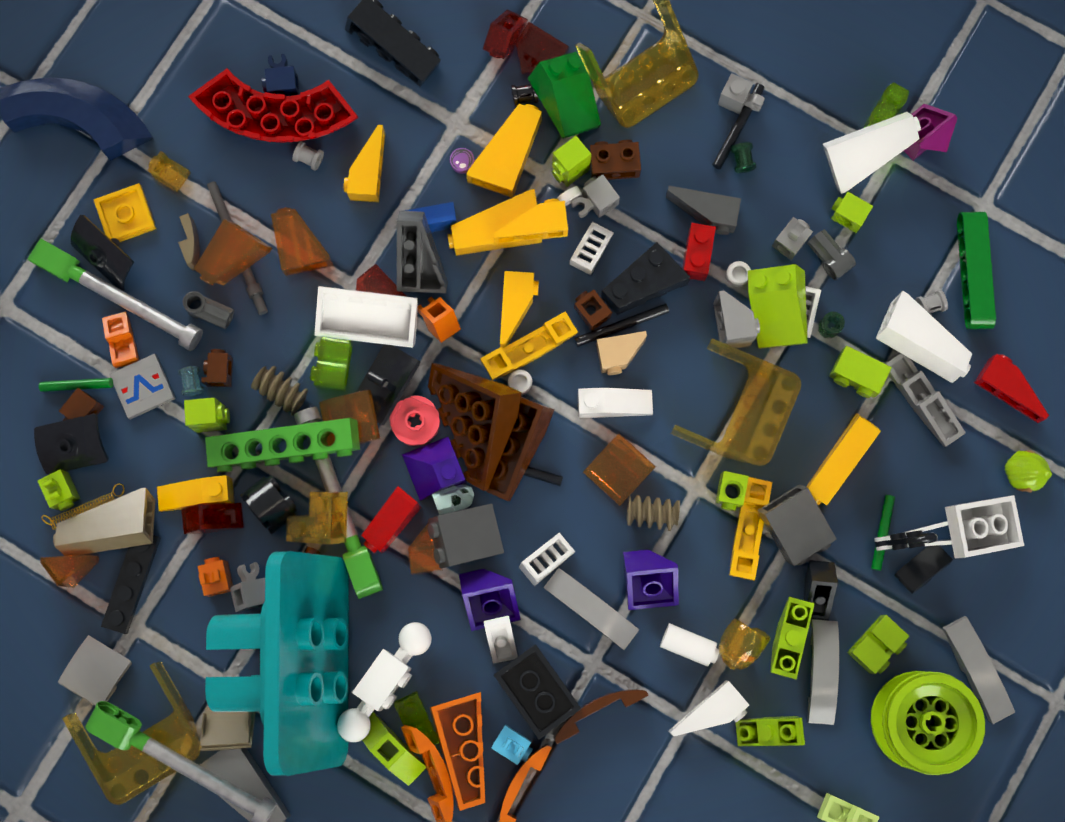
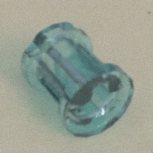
[177,366,204,396]

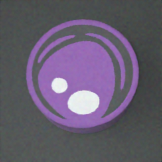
[450,148,474,174]

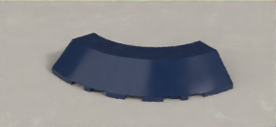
[0,78,153,161]

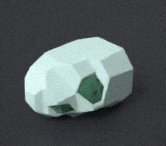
[432,485,474,515]

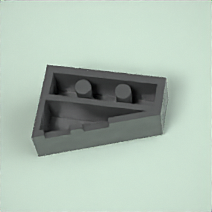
[397,211,448,293]

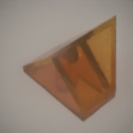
[40,555,99,588]

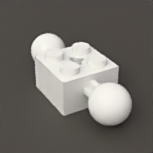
[337,622,432,742]

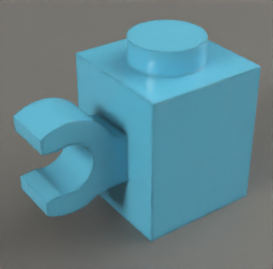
[491,724,533,765]

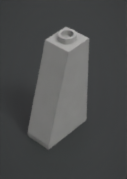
[200,748,291,822]

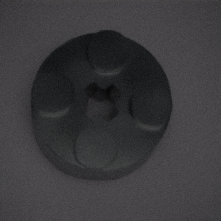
[240,475,297,535]

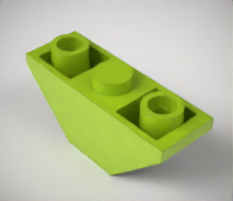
[770,597,814,679]
[362,711,426,786]
[735,716,805,746]

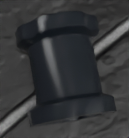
[511,84,539,107]

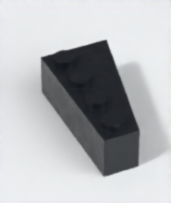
[345,0,441,87]

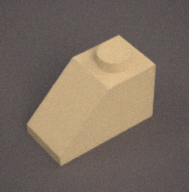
[596,331,647,375]

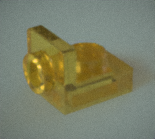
[148,151,191,193]

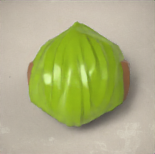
[1004,450,1052,493]

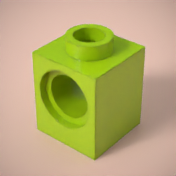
[831,192,873,233]
[715,471,749,511]

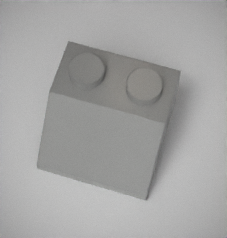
[713,291,760,350]

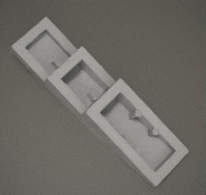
[884,352,966,447]
[943,616,1015,724]

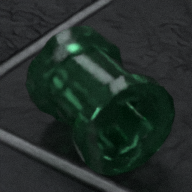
[731,142,757,173]
[818,312,845,338]

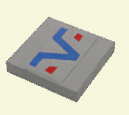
[109,354,176,420]

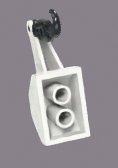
[874,495,1024,558]

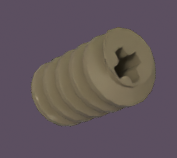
[251,366,308,415]
[626,494,680,531]

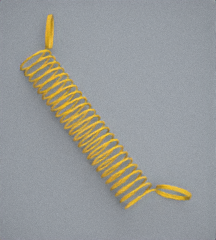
[41,483,124,530]

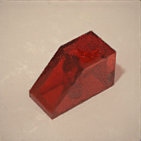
[483,9,528,59]
[181,503,244,534]

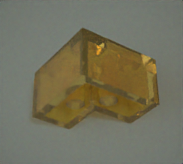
[286,491,348,545]

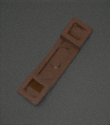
[554,689,649,744]

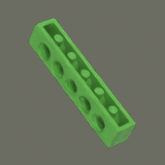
[205,418,360,472]

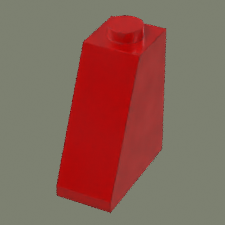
[361,486,422,553]

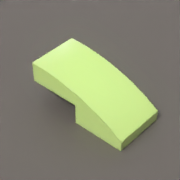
[817,793,879,822]

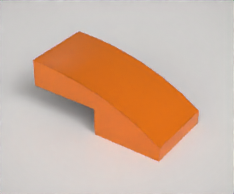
[102,311,139,369]

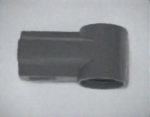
[807,229,856,280]
[183,291,235,330]

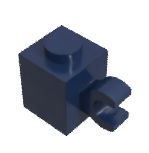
[262,54,299,96]

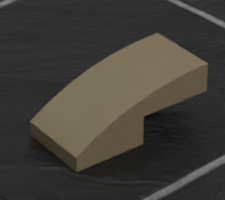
[178,213,200,271]

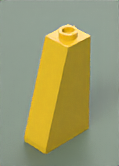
[466,104,542,198]
[447,189,542,256]
[806,413,881,505]

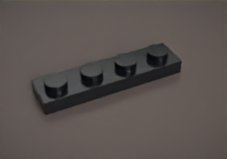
[101,535,161,634]

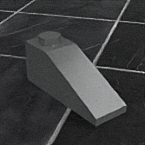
[666,186,741,235]

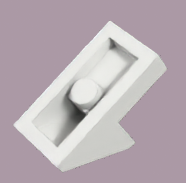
[484,616,518,664]

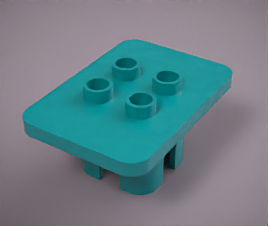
[205,551,349,776]

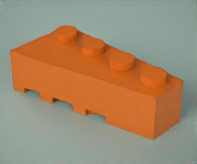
[429,692,485,811]

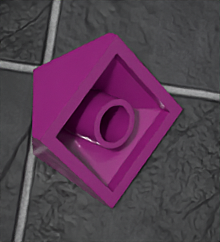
[904,104,957,161]

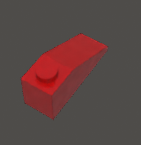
[974,354,1049,423]

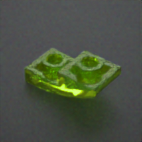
[394,691,439,744]

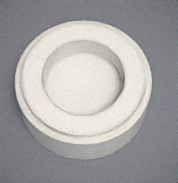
[557,186,582,206]
[726,261,751,287]
[508,370,532,395]

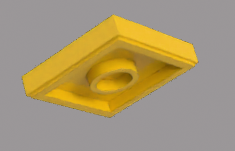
[93,183,157,242]

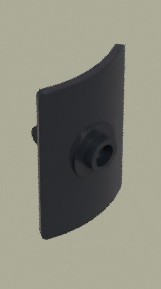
[71,215,134,291]
[349,344,421,426]
[34,414,109,475]

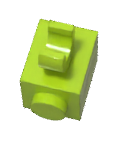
[37,469,80,511]

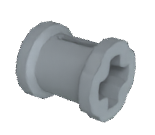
[292,141,324,171]
[915,290,948,314]

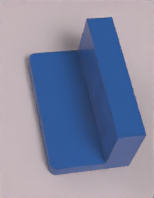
[405,202,457,232]

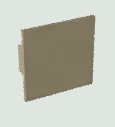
[199,707,256,751]

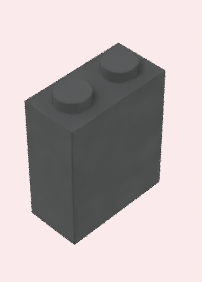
[757,484,837,566]
[428,504,504,569]

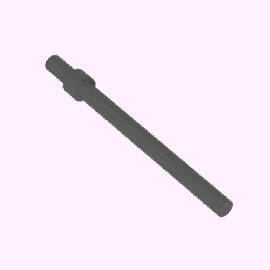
[207,181,268,315]

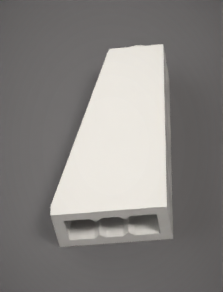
[822,112,921,194]
[876,291,972,383]

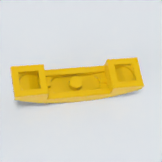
[480,311,578,381]
[729,477,773,581]

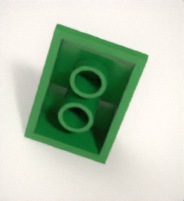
[527,52,601,139]

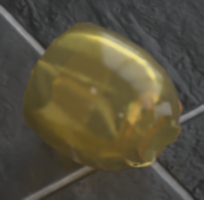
[719,618,770,670]

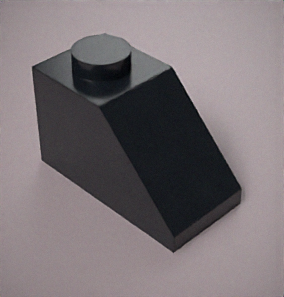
[804,560,838,621]

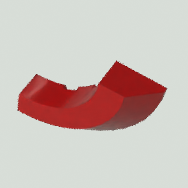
[188,68,358,143]

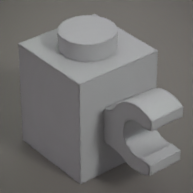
[718,73,765,114]
[571,175,620,218]
[772,217,813,260]
[230,562,265,612]

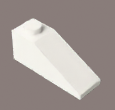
[577,388,653,418]
[669,681,749,736]

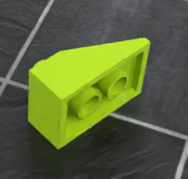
[748,264,808,349]

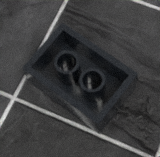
[494,644,581,740]

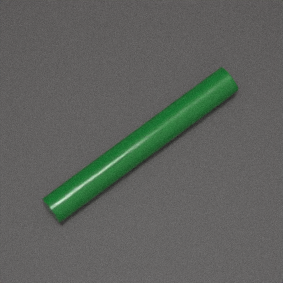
[39,378,113,392]
[871,495,895,571]

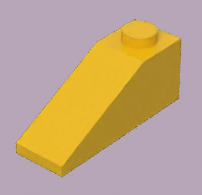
[344,125,385,202]
[493,199,568,245]
[500,271,539,348]
[157,475,235,512]

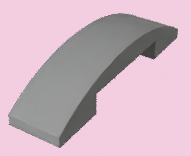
[544,568,639,650]
[807,619,839,725]

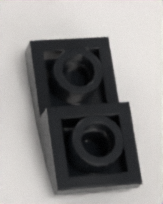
[895,545,953,594]

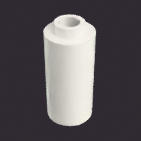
[660,623,720,667]

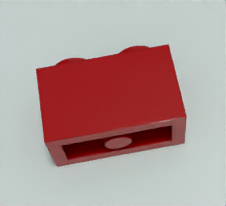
[682,223,716,281]

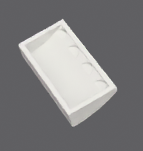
[314,286,418,348]

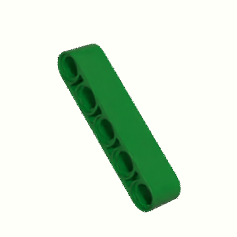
[957,212,996,329]

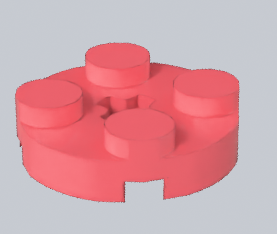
[390,396,440,446]

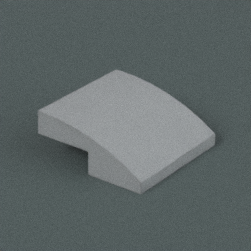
[58,635,132,706]

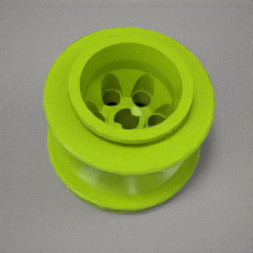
[871,671,985,775]

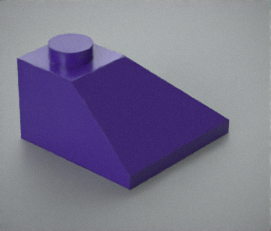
[402,437,467,501]
[623,550,679,610]
[459,569,521,631]

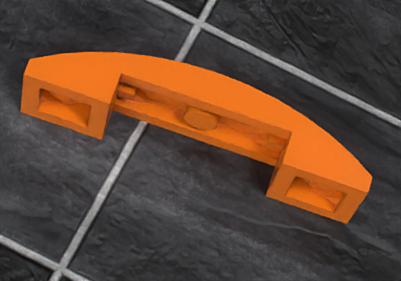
[401,725,454,822]
[499,744,552,822]

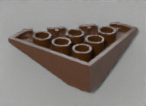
[428,363,522,491]
[486,396,555,501]

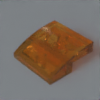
[319,390,380,446]
[583,433,656,506]

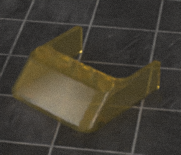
[575,0,699,128]
[671,339,802,466]
[62,661,201,805]

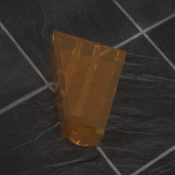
[271,208,333,276]
[194,219,272,285]

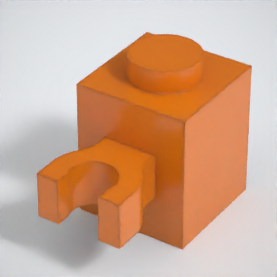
[418,297,461,343]
[198,557,233,597]

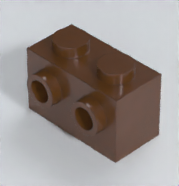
[589,140,641,180]

